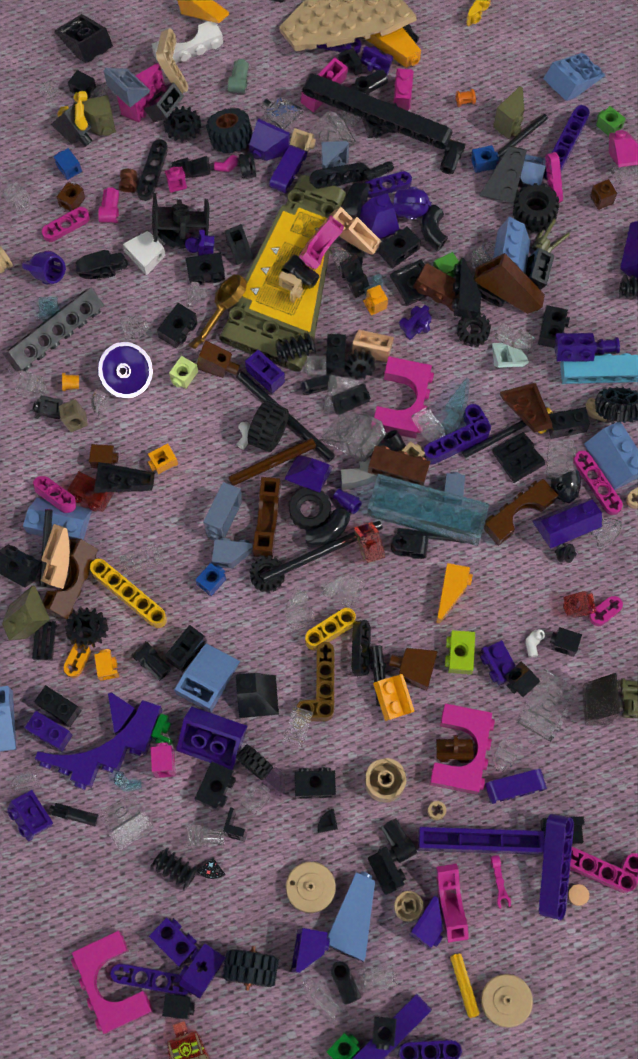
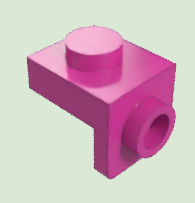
[165,167,187,193]

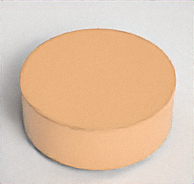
[568,884,589,906]

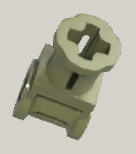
[620,678,638,719]

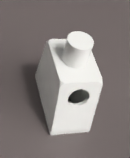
[123,231,166,275]

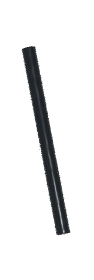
[236,371,336,462]
[260,520,383,583]

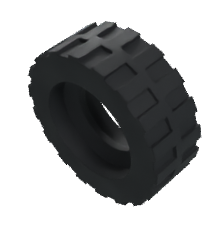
[289,488,331,531]

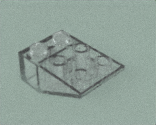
[319,412,386,462]

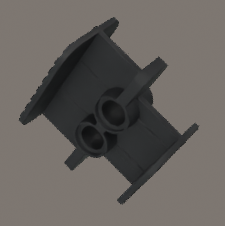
[152,193,210,242]

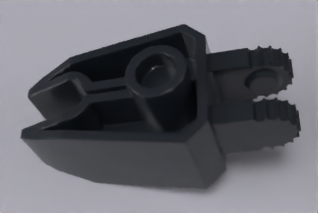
[76,250,128,279]

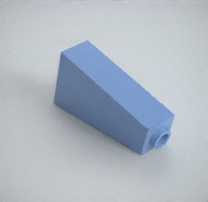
[328,871,375,962]

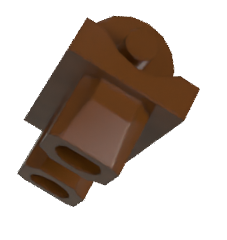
[436,735,474,763]

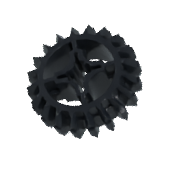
[595,386,638,423]

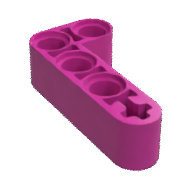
[570,847,638,893]

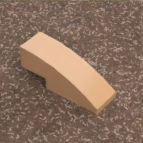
[331,207,382,255]
[41,524,70,589]

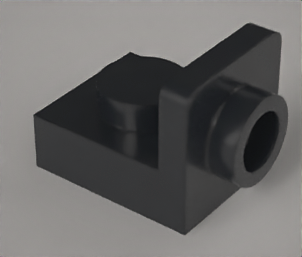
[338,48,362,76]
[32,395,63,420]

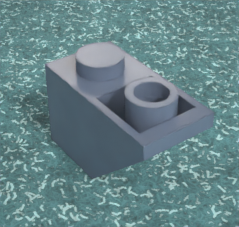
[212,538,253,569]

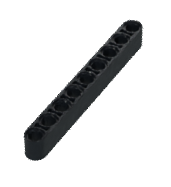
[302,73,453,149]

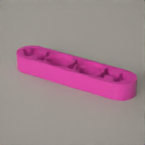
[573,451,623,515]

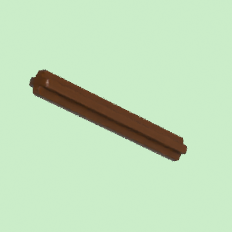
[229,438,316,486]

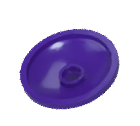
[98,342,153,398]

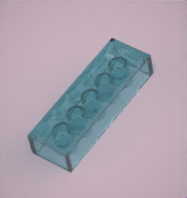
[367,474,489,546]

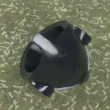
[551,470,581,503]

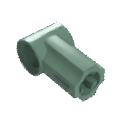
[228,59,249,94]

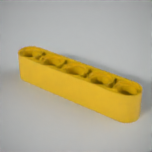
[90,559,167,628]

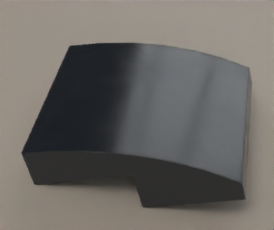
[492,432,545,483]

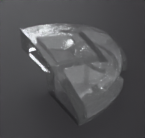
[323,375,364,414]

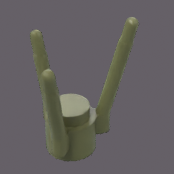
[532,219,570,253]

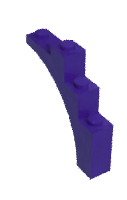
[35,700,163,790]

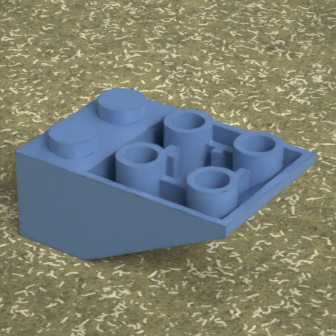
[543,53,605,101]
[174,643,240,713]
[0,686,16,752]

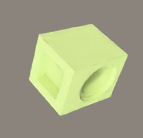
[169,356,198,389]

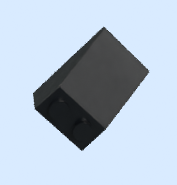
[54,14,113,63]

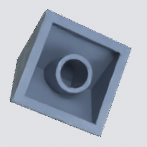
[103,68,150,107]
[321,141,349,180]

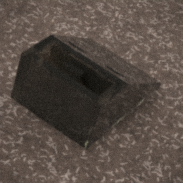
[582,673,623,726]

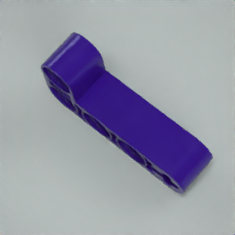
[424,404,491,465]

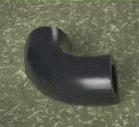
[421,204,448,251]
[305,508,350,548]

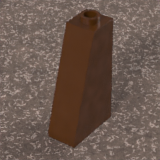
[474,253,545,314]

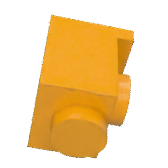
[363,285,388,316]
[147,443,178,474]
[94,649,120,681]

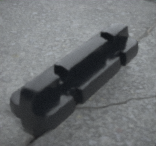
[363,161,394,181]

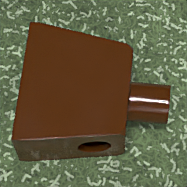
[197,340,240,378]
[389,648,438,691]

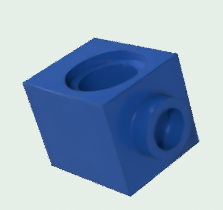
[471,145,499,173]
[53,148,82,180]
[195,563,226,596]

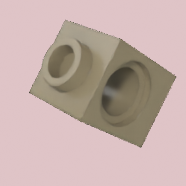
[59,399,88,432]

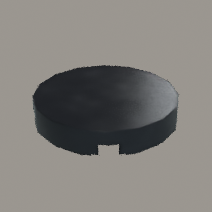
[158,229,191,249]

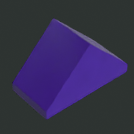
[108,693,137,735]

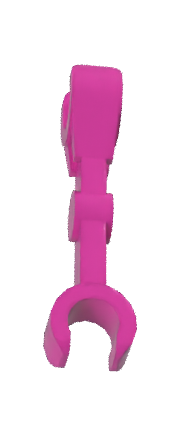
[490,855,511,909]

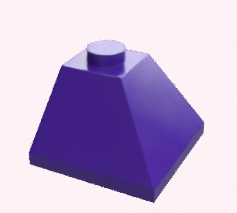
[249,119,290,161]
[355,193,399,239]
[285,455,333,493]
[409,896,443,949]
[290,928,330,973]

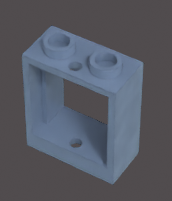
[203,482,242,540]

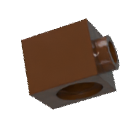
[590,179,617,210]
[56,181,85,212]
[89,444,119,468]

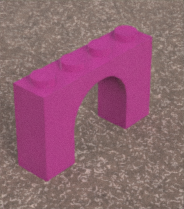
[372,356,434,439]
[430,703,495,795]
[71,931,153,1034]

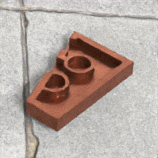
[500,383,552,433]

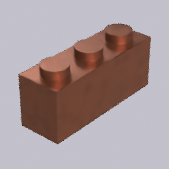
[413,263,456,312]
[368,446,430,489]

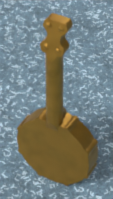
[188,274,247,349]

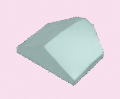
[492,342,529,368]

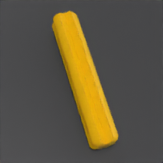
[450,953,479,1018]

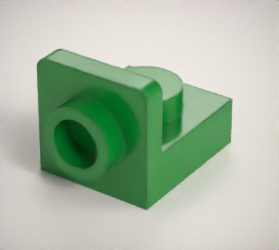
[151,714,173,745]

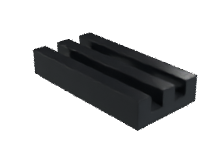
[32,621,57,661]

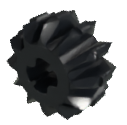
[345,348,376,380]

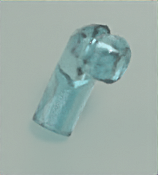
[363,274,385,296]
[113,771,142,792]

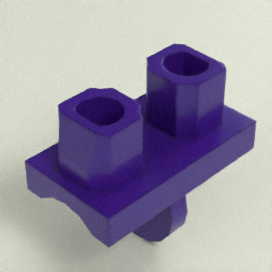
[360,46,393,76]
[185,230,215,256]
[399,305,432,340]

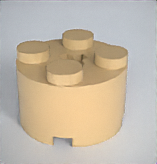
[365,758,406,803]

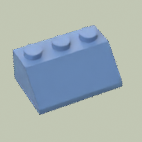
[493,217,531,274]
[584,422,638,490]
[23,497,92,541]

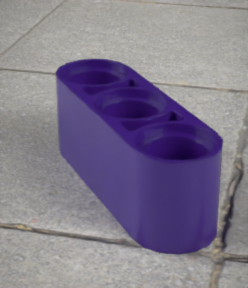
[269,145,307,194]
[485,769,547,804]
[398,1040,462,1059]

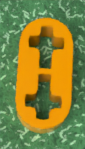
[63,643,91,678]

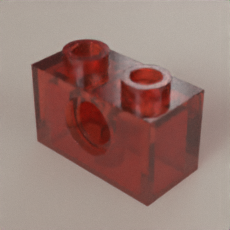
[67,471,114,512]

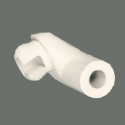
[236,422,250,450]
[526,629,545,658]

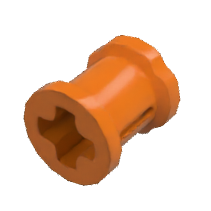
[455,88,476,107]

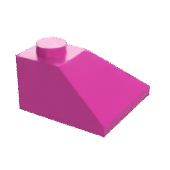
[609,130,638,167]

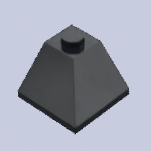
[235,673,279,718]

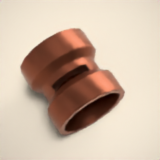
[119,168,138,193]

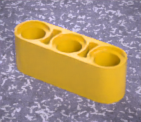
[305,608,356,650]

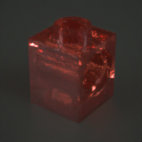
[563,591,596,618]

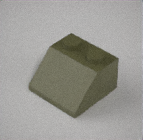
[493,86,525,139]
[73,95,116,136]
[2,586,50,641]

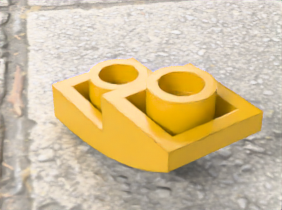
[466,0,490,27]

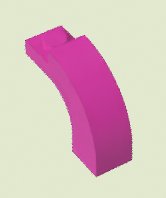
[299,215,344,270]
[436,863,469,943]

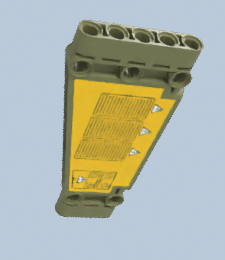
[219,175,346,372]

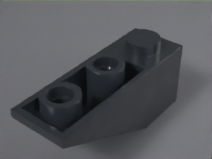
[452,258,481,319]

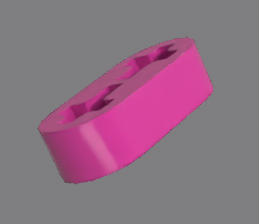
[589,596,623,626]

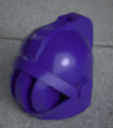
[393,186,432,220]
[22,251,66,284]

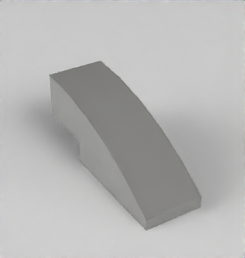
[341,460,383,490]

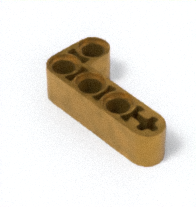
[296,641,334,721]

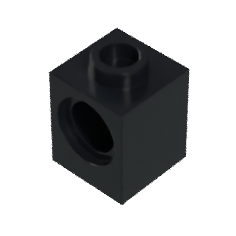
[68,70,97,99]
[550,627,582,657]
[504,661,541,697]
[162,994,195,1020]
[372,1016,397,1050]

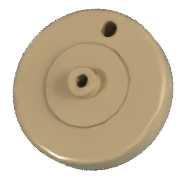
[286,862,336,913]
[481,974,533,1028]

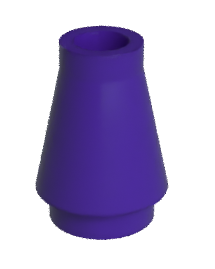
[333,489,362,514]

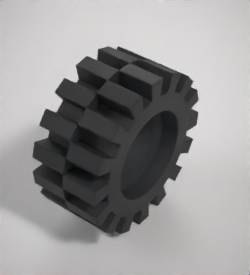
[457,313,491,347]
[250,555,285,593]
[236,744,274,781]

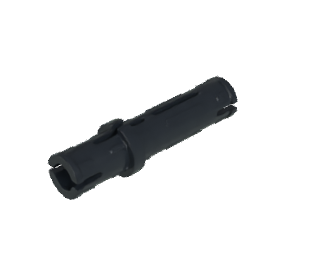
[370,645,386,706]

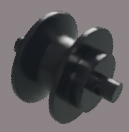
[555,543,577,563]

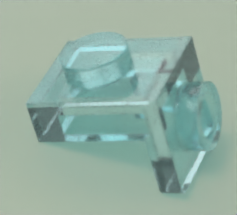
[38,297,58,322]

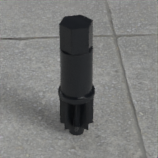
[49,803,99,826]

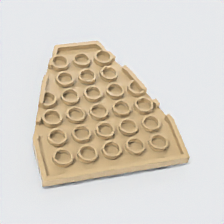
[279,0,416,51]

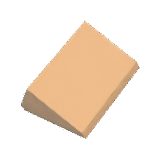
[352,330,394,362]

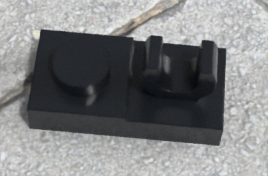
[331,383,371,415]

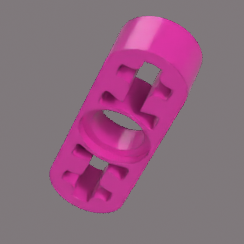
[545,152,563,203]
[42,207,90,242]
[33,476,76,513]

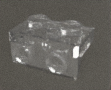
[546,440,576,480]

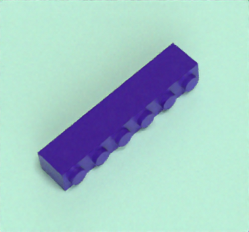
[418,827,545,855]

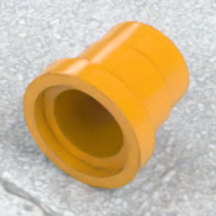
[62,373,79,391]

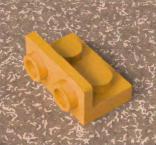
[373,674,414,721]

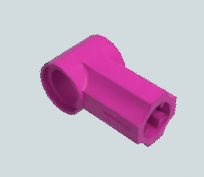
[98,187,119,223]

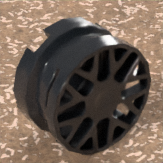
[238,152,256,179]

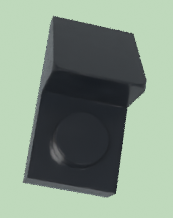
[224,224,254,265]

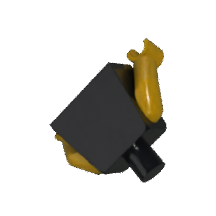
[51,91,93,147]

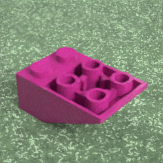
[117,63,165,123]

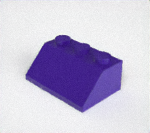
[620,221,638,278]
[532,499,602,549]
[176,706,247,770]

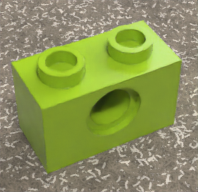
[445,630,475,675]

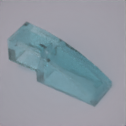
[440,377,469,435]

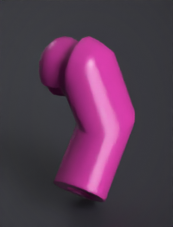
[214,155,239,172]

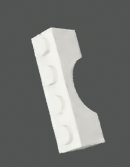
[152,21,223,63]

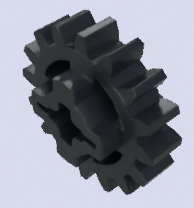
[163,106,202,143]
[65,608,109,649]

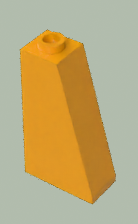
[362,27,421,68]

